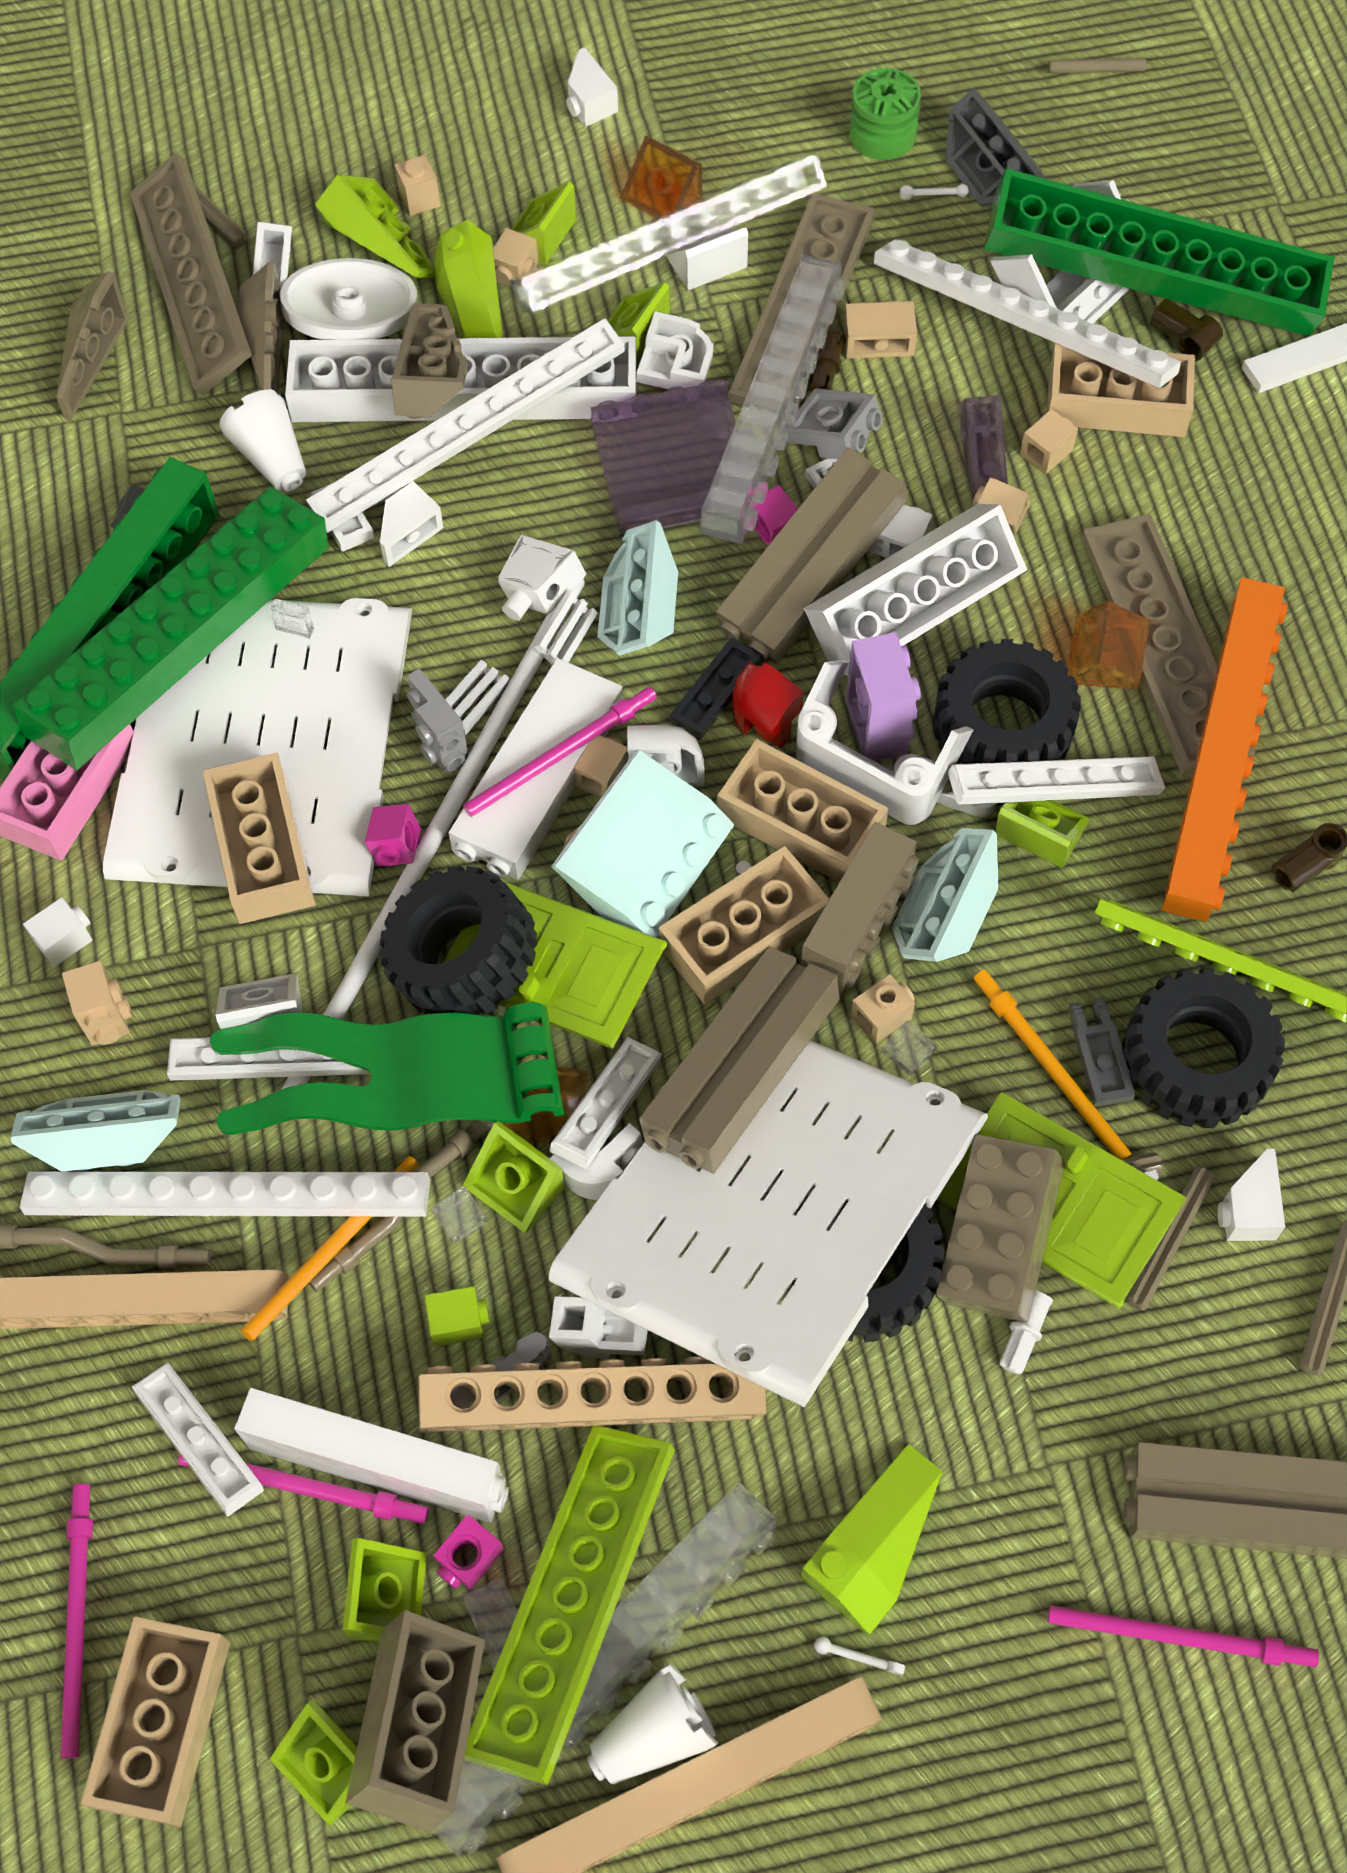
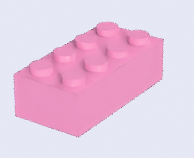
[0,724,134,861]

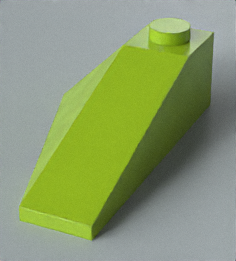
[315,175,435,278]
[434,220,503,338]
[801,1444,943,1636]

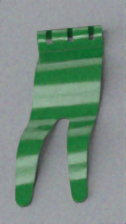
[210,1002,564,1135]

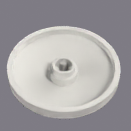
[280,258,417,340]

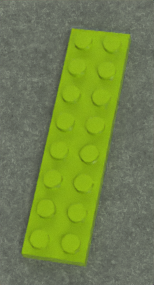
[1095,897,1347,1022]
[464,1426,675,1785]

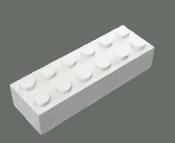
[804,503,1027,676]

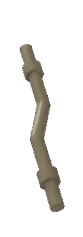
[308,1120,495,1292]
[0,1224,211,1270]

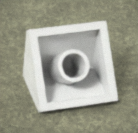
[665,228,748,290]
[216,973,303,1029]

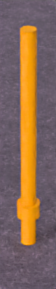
[973,969,1132,1160]
[240,1156,420,1342]

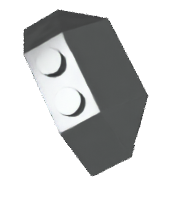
[946,87,1046,207]

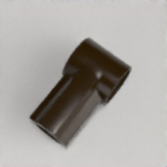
[1150,298,1223,361]
[1271,823,1347,893]

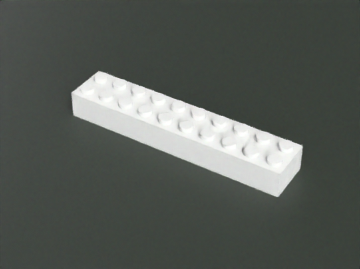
[285,336,636,422]

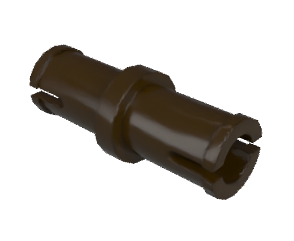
[809,330,846,393]

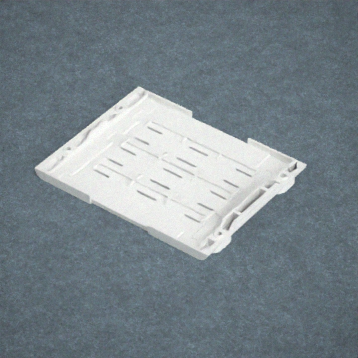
[103,598,412,897]
[549,1040,988,1407]

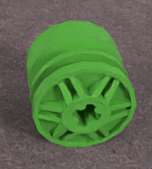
[849,68,921,160]

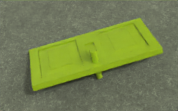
[444,881,667,1049]
[937,1092,1186,1309]

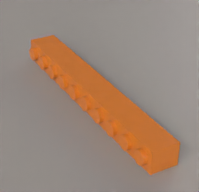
[1161,577,1288,922]

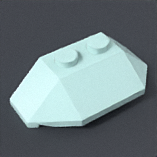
[597,520,678,656]
[892,828,998,962]
[10,1090,181,1172]

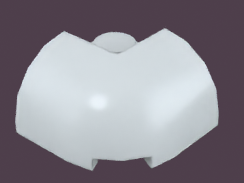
[636,311,714,400]
[627,725,704,786]

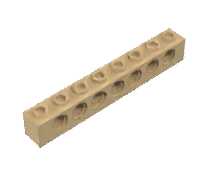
[418,1357,767,1433]

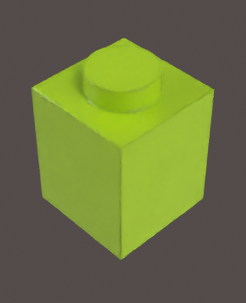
[425,1286,490,1347]

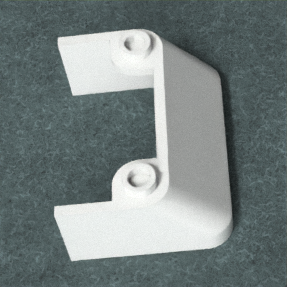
[990,180,1129,324]
[796,660,973,825]

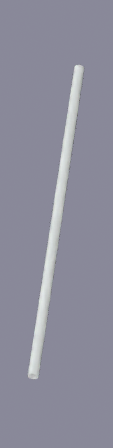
[281,579,585,1090]

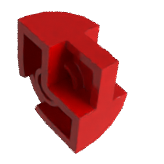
[732,661,804,749]

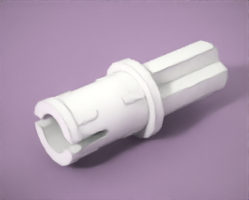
[1000,1290,1053,1374]

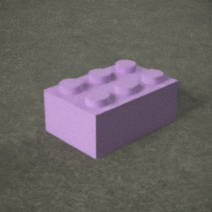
[845,632,921,761]

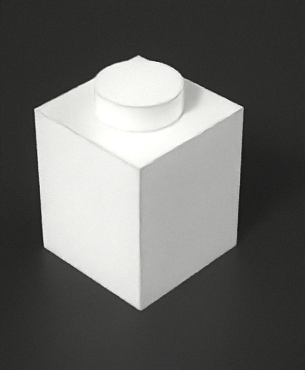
[23,897,93,967]

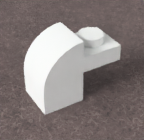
[549,1123,643,1200]
[549,1296,648,1359]

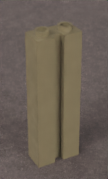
[716,447,908,664]
[639,947,840,1174]
[1123,1442,1347,1559]

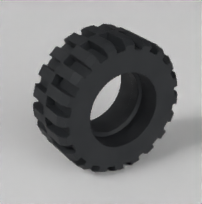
[933,639,1081,764]
[379,866,537,1015]
[1122,968,1285,1128]
[787,1197,944,1342]

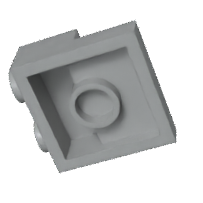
[783,388,882,459]
[407,668,468,773]

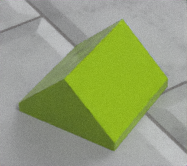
[511,181,576,265]
[607,282,670,366]
[995,800,1090,868]
[462,1121,565,1233]
[343,1538,427,1641]
[270,1700,357,1826]

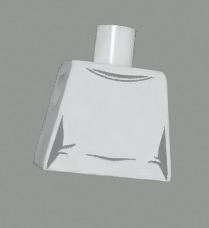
[498,535,586,621]

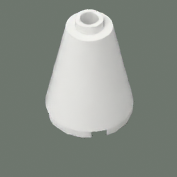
[219,389,306,492]
[587,1663,718,1785]

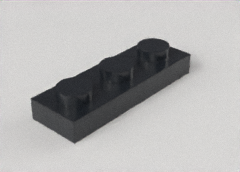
[669,637,762,741]

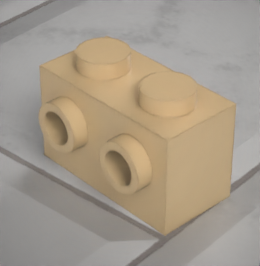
[62,960,133,1046]

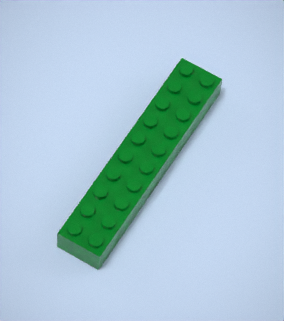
[983,168,1335,337]
[0,457,220,780]
[12,486,329,771]

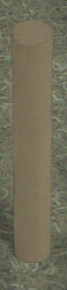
[1049,58,1146,74]

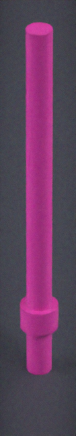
[463,686,657,817]
[178,1455,429,1524]
[60,1484,93,1759]
[1048,1605,1319,1668]

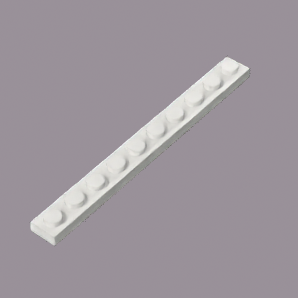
[874,239,1181,388]
[306,318,625,533]
[20,1172,430,1217]

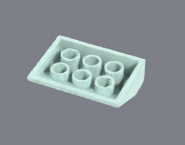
[551,750,734,937]

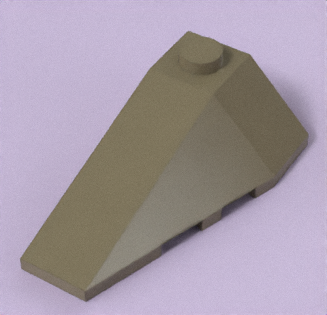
[234,263,285,394]
[56,271,129,421]
[392,303,468,419]

